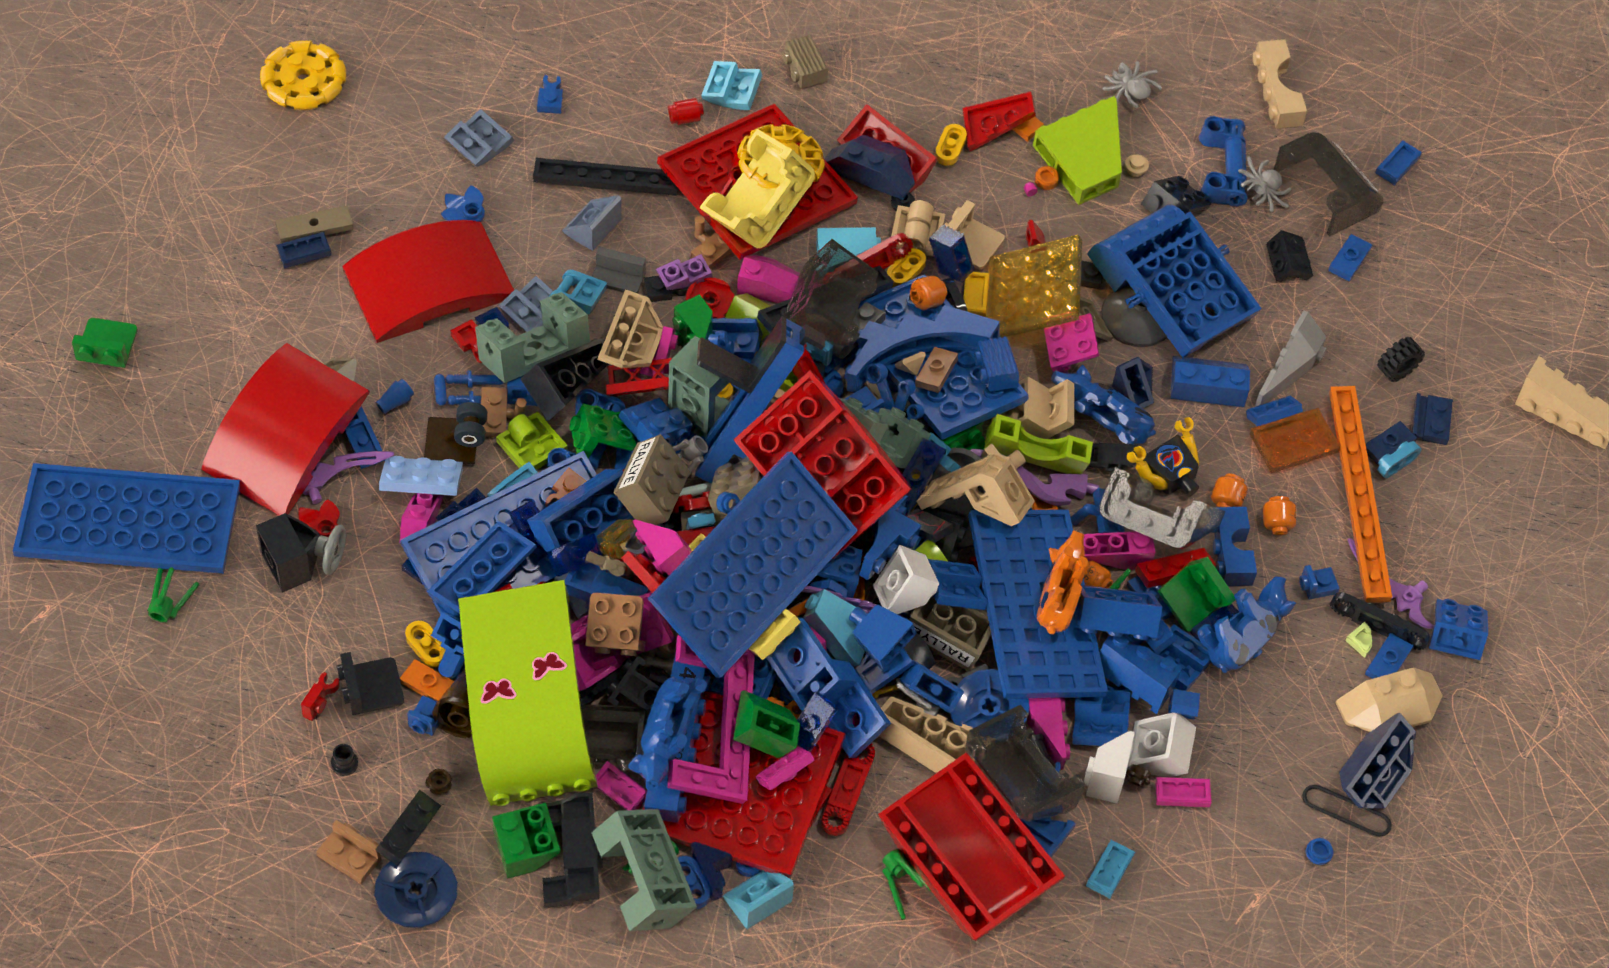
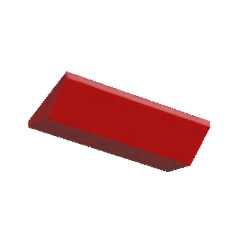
[836,104,938,193]

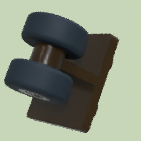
[424,402,488,464]

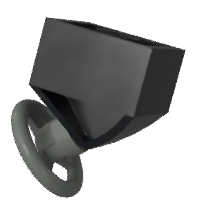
[256,513,346,593]

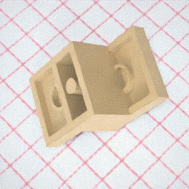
[992,377,1074,439]

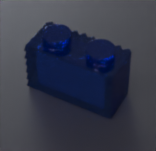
[928,225,974,282]

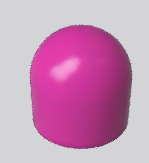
[1024,182,1038,197]

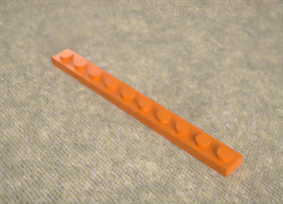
[1329,386,1392,603]

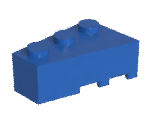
[1100,635,1183,715]

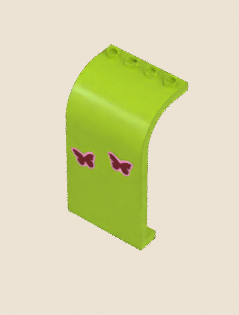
[458,580,598,806]

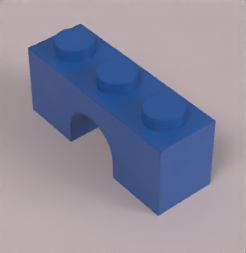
[1209,507,1257,586]

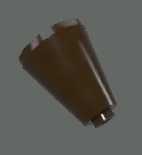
[432,669,472,739]

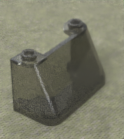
[784,239,879,347]
[1099,467,1226,549]
[965,704,1085,821]

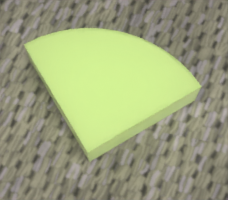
[1346,622,1372,658]

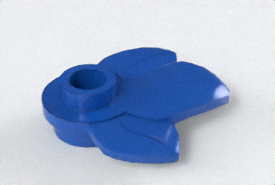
[441,185,485,222]

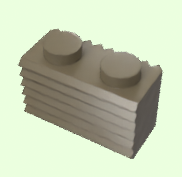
[782,35,828,89]

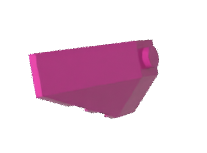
[737,254,834,312]

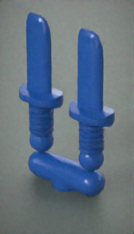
[434,370,504,406]

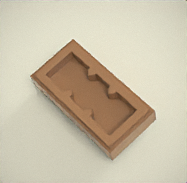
[915,347,958,393]

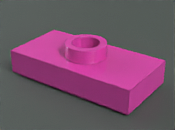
[756,747,814,790]
[596,761,647,810]
[1155,777,1211,807]

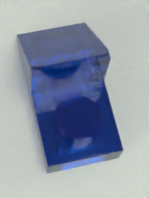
[690,842,732,901]

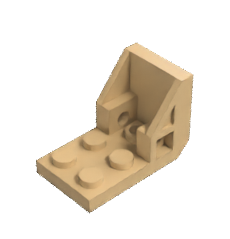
[917,453,1035,526]

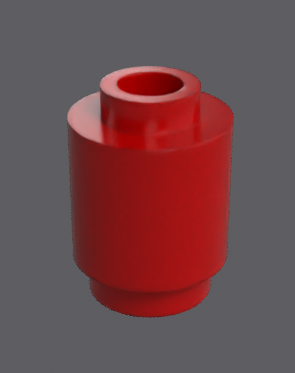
[668,98,704,125]

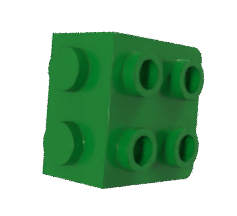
[72,318,138,368]
[569,403,636,459]

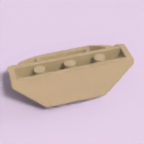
[597,289,663,368]
[1335,667,1443,732]

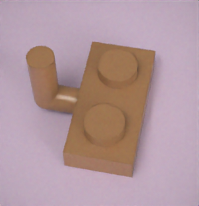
[690,216,733,269]
[480,387,527,437]

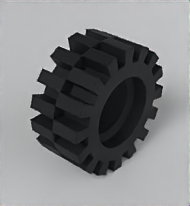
[1377,337,1425,382]

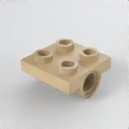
[891,200,945,257]

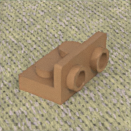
[316,820,381,884]

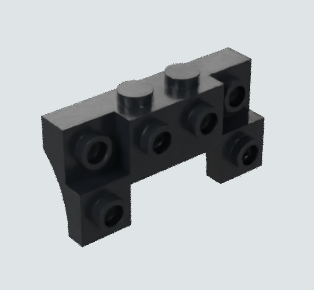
[539,792,603,908]

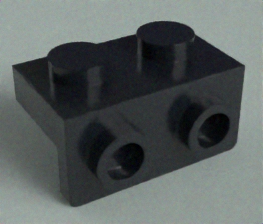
[1266,230,1314,282]

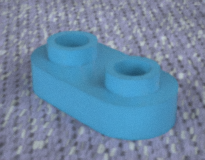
[1377,441,1422,479]

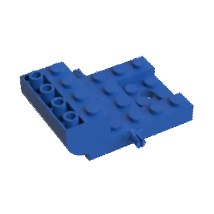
[1087,205,1262,358]

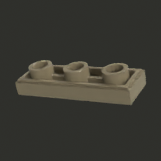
[275,205,353,243]

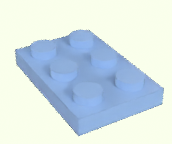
[379,456,463,496]

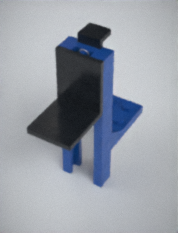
[695,316,825,484]

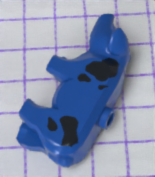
[1051,365,1156,445]
[1197,576,1296,673]

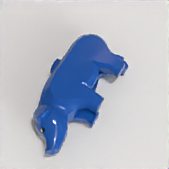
[628,677,707,791]

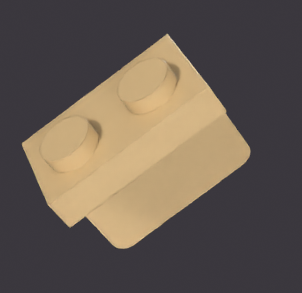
[940,200,1005,270]

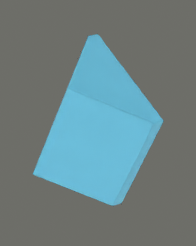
[723,871,794,929]

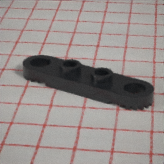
[1330,592,1430,650]

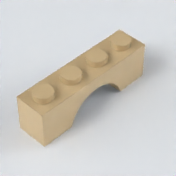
[1252,39,1307,129]

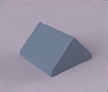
[562,195,621,251]

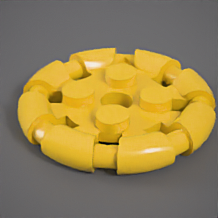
[260,40,346,110]
[737,124,825,189]

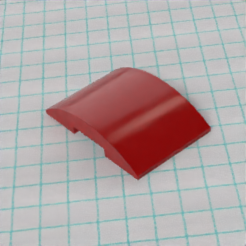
[342,220,514,343]
[201,343,370,516]
[734,370,912,559]

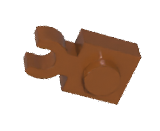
[545,467,587,507]

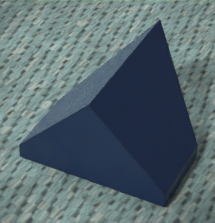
[1112,357,1154,408]

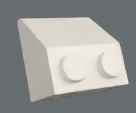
[873,545,939,614]
[1127,713,1196,777]
[1083,731,1135,803]

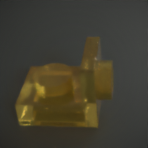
[596,519,636,559]

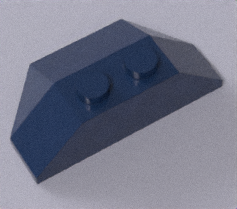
[825,135,915,200]
[1339,713,1416,809]

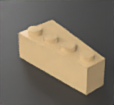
[1515,356,1609,449]
[879,696,994,773]

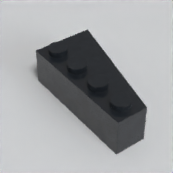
[521,337,609,421]

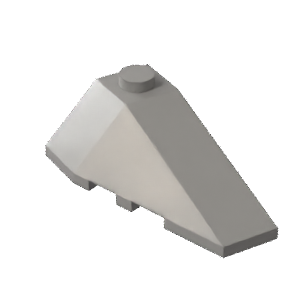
[1255,310,1327,407]

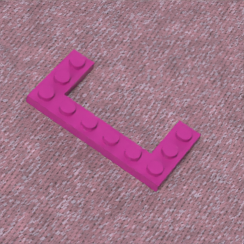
[667,635,755,804]

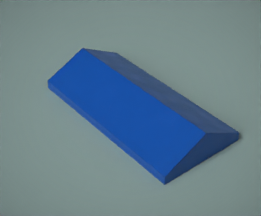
[427,521,537,618]

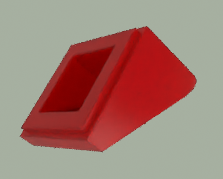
[1025,220,1048,254]

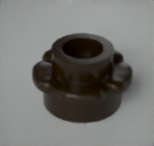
[425,769,452,795]

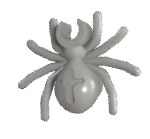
[1103,61,1162,108]
[1238,157,1292,212]

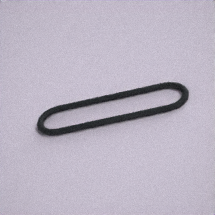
[1302,785,1392,836]

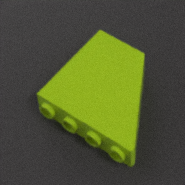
[1033,96,1122,205]

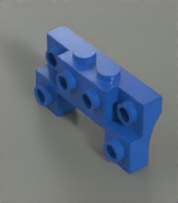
[565,553,651,609]

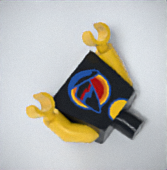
[1127,417,1199,497]

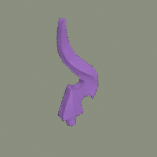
[970,449,1099,506]

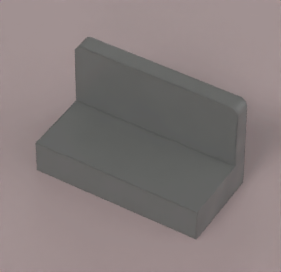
[592,247,646,294]

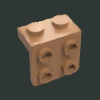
[586,593,646,656]

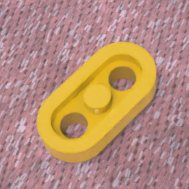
[935,124,967,166]
[887,248,926,287]
[405,621,446,667]

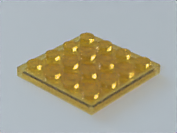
[986,235,1082,338]

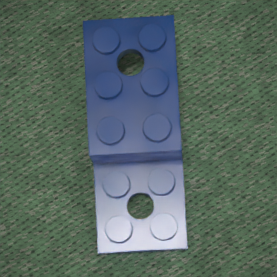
[766,618,891,758]

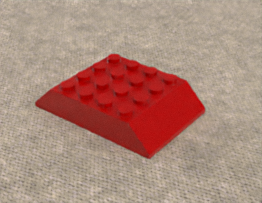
[878,752,1065,942]

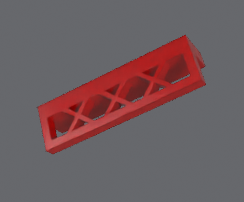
[606,358,672,397]

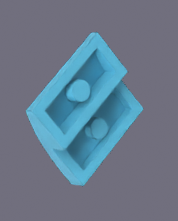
[701,61,762,110]

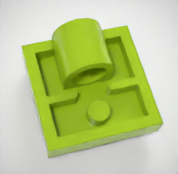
[496,411,568,470]

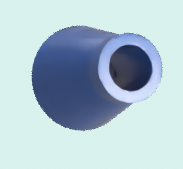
[375,379,414,414]

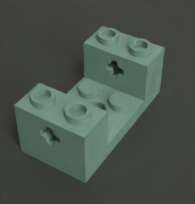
[475,292,590,383]
[668,336,729,438]
[839,397,931,469]
[592,809,697,931]

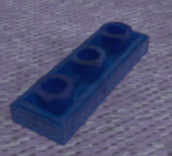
[902,438,946,515]

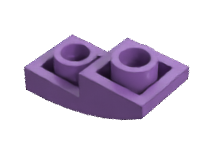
[656,254,713,290]

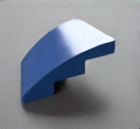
[1073,684,1132,746]

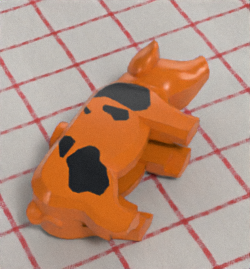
[1037,531,1090,634]

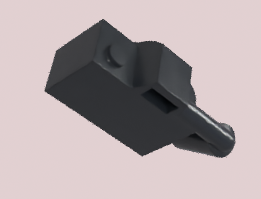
[1088,442,1138,472]

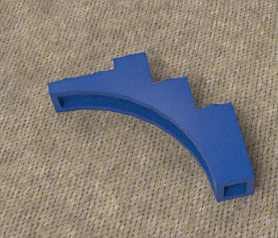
[844,305,1000,393]
[859,495,922,580]

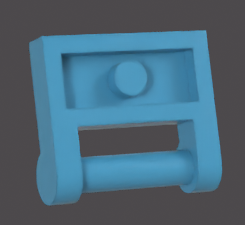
[549,269,607,315]

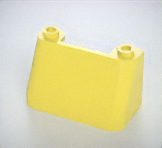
[700,129,815,248]

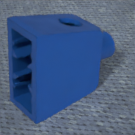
[849,605,916,671]

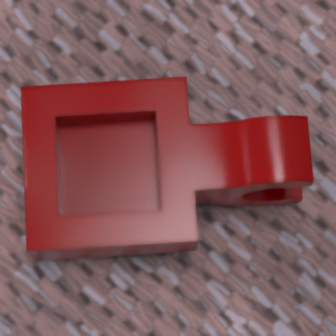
[450,319,482,364]
[301,672,340,721]

